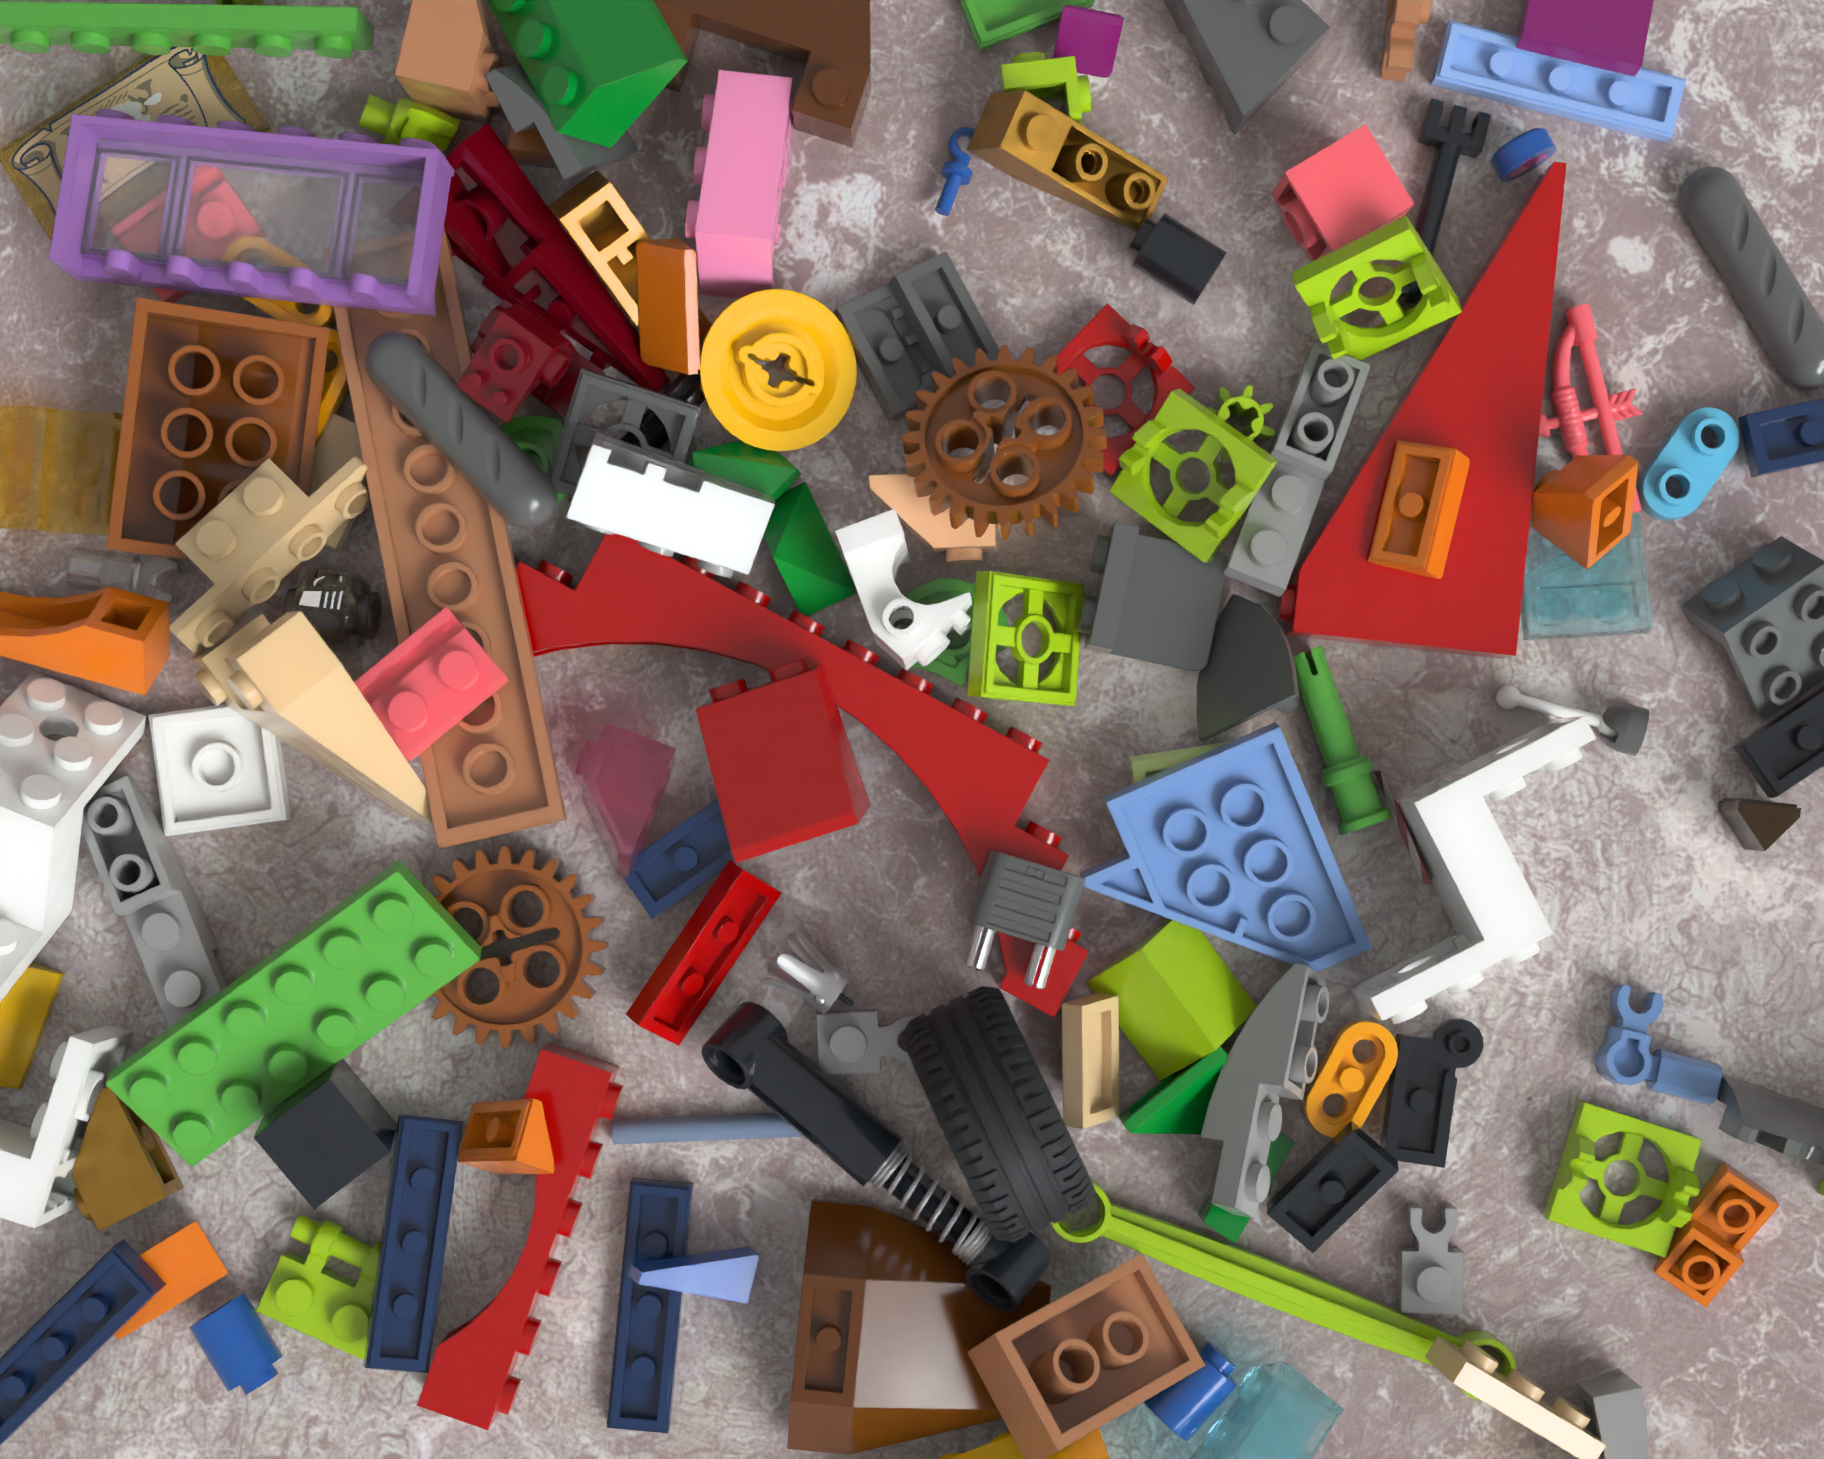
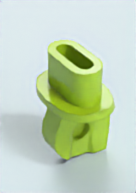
[358,94,460,153]

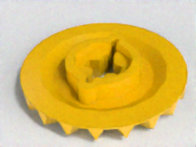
[700,289,857,451]

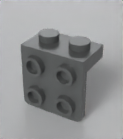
[1077,522,1228,672]
[1681,536,1824,718]

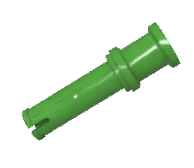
[1293,646,1392,835]

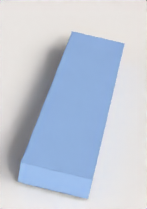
[1431,20,1686,143]

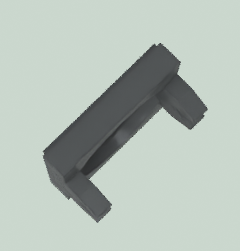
[548,367,701,497]

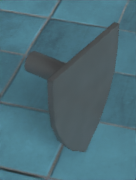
[1196,593,1300,742]

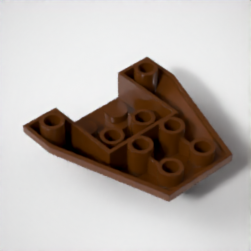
[787,1199,1051,1455]

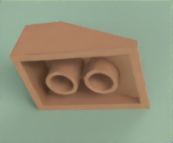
[395,0,504,125]
[967,1253,1206,1459]

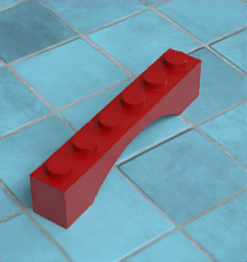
[417,1042,624,1430]

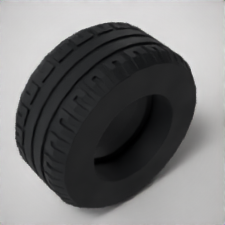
[901,986,1096,1242]

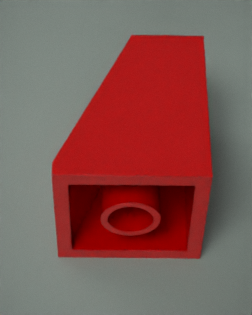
[696,658,871,863]

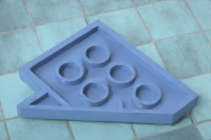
[1079,722,1372,972]

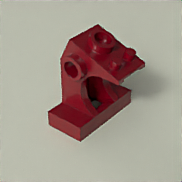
[456,300,606,424]

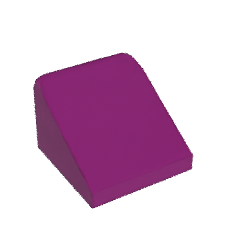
[1053,4,1124,78]

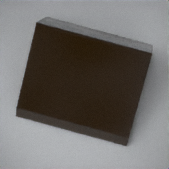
[1718,798,1801,851]

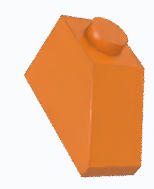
[1532,455,1639,570]

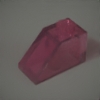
[575,723,676,879]

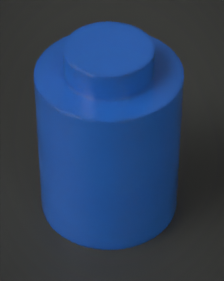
[189,1293,283,1395]
[1144,1341,1237,1441]

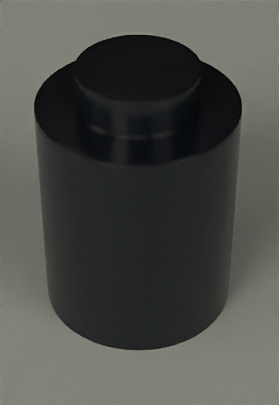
[1128,213,1227,305]

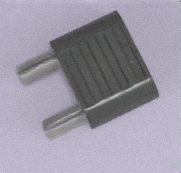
[964,849,1086,989]

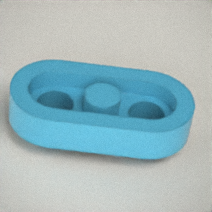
[1636,407,1739,521]

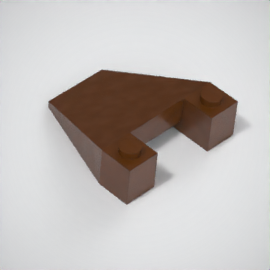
[653,0,871,148]

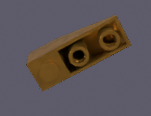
[966,90,1169,232]

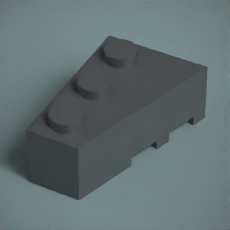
[1163,0,1330,135]

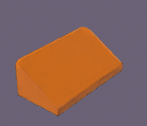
[636,238,700,375]
[1368,440,1470,579]
[457,1099,554,1175]

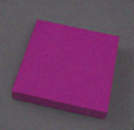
[1516,0,1654,77]

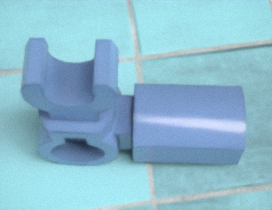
[1596,984,1723,1105]

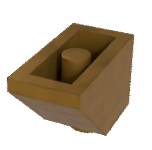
[71,1087,184,1231]

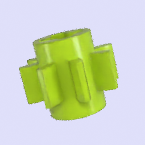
[1200,385,1275,462]

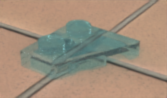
[1521,513,1653,640]

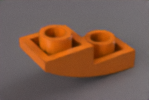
[1653,1162,1779,1308]
[115,1219,229,1340]

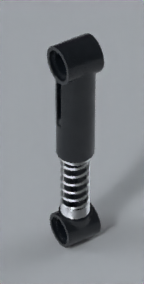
[701,1002,1052,1313]

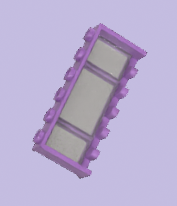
[49,109,455,316]

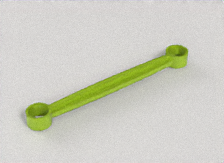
[1051,1177,1516,1401]

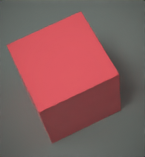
[1272,124,1414,262]

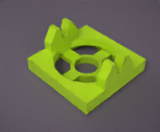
[1292,215,1462,361]
[1109,388,1278,563]
[967,571,1084,706]
[1543,1100,1702,1258]

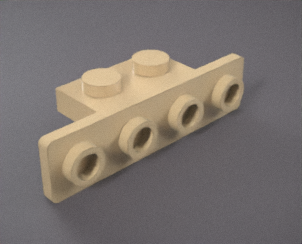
[169,456,371,656]

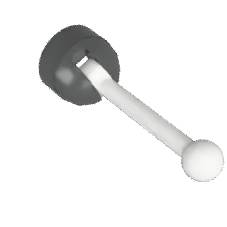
[1496,685,1649,756]

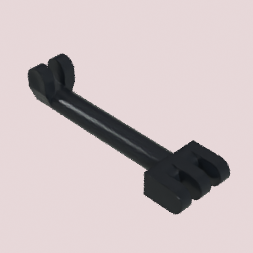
[1397,98,1491,309]

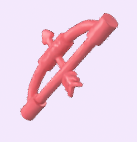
[1539,304,1643,513]

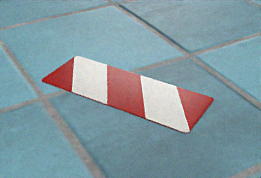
[1374,770,1432,884]

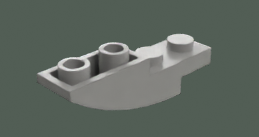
[1223,342,1371,597]
[81,776,226,1029]
[1200,963,1329,1219]

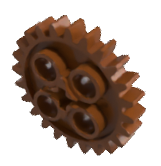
[902,345,1107,540]
[426,846,608,1048]

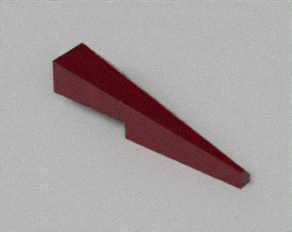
[387,123,670,392]

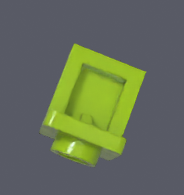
[999,52,1091,124]

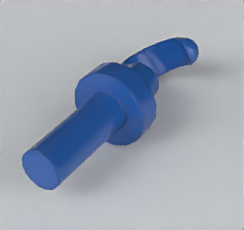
[935,127,975,216]

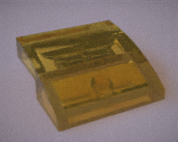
[0,405,122,537]

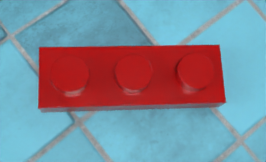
[626,860,782,1046]

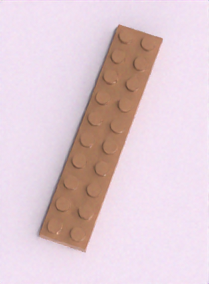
[323,229,567,848]

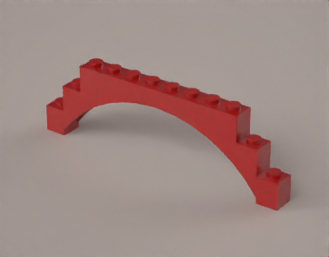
[516,533,1089,1017]

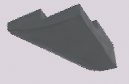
[1717,1074,1824,1166]

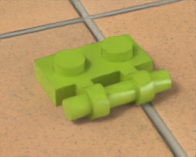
[256,1214,380,1360]

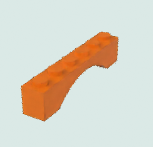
[0,586,170,696]

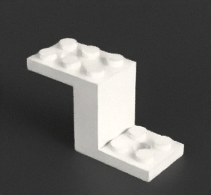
[0,671,146,1002]
[1349,716,1596,1024]
[0,1024,133,1228]

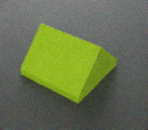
[1086,919,1257,1080]

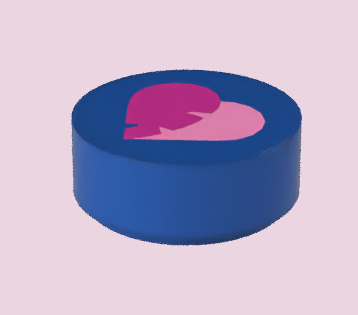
[1491,128,1557,182]

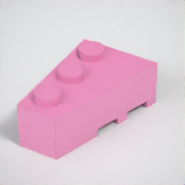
[685,70,793,299]

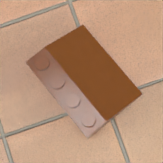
[106,297,330,574]

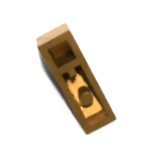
[548,170,712,343]

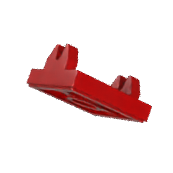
[1028,303,1195,478]

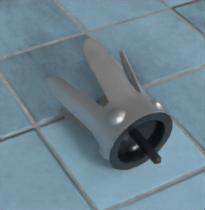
[760,928,854,1014]

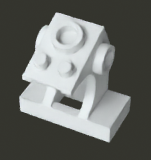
[835,509,973,671]

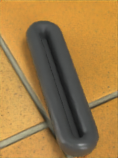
[1679,167,1824,390]
[364,331,558,529]

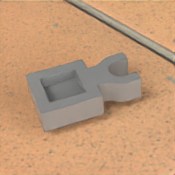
[816,1009,921,1076]
[1396,1204,1464,1314]

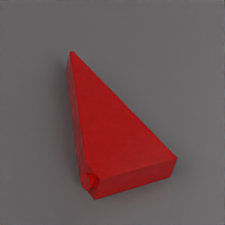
[1276,162,1567,659]

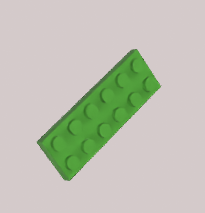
[105,860,482,1167]

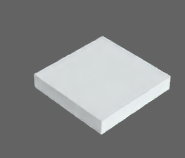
[149,704,291,836]

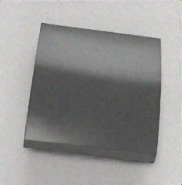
[485,63,639,180]
[833,252,1000,422]

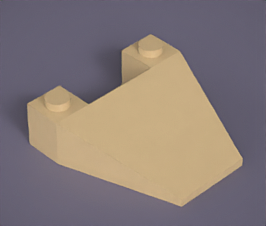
[191,611,433,824]

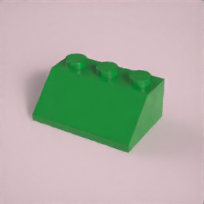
[487,0,688,148]

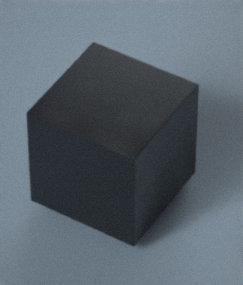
[253,1059,397,1209]

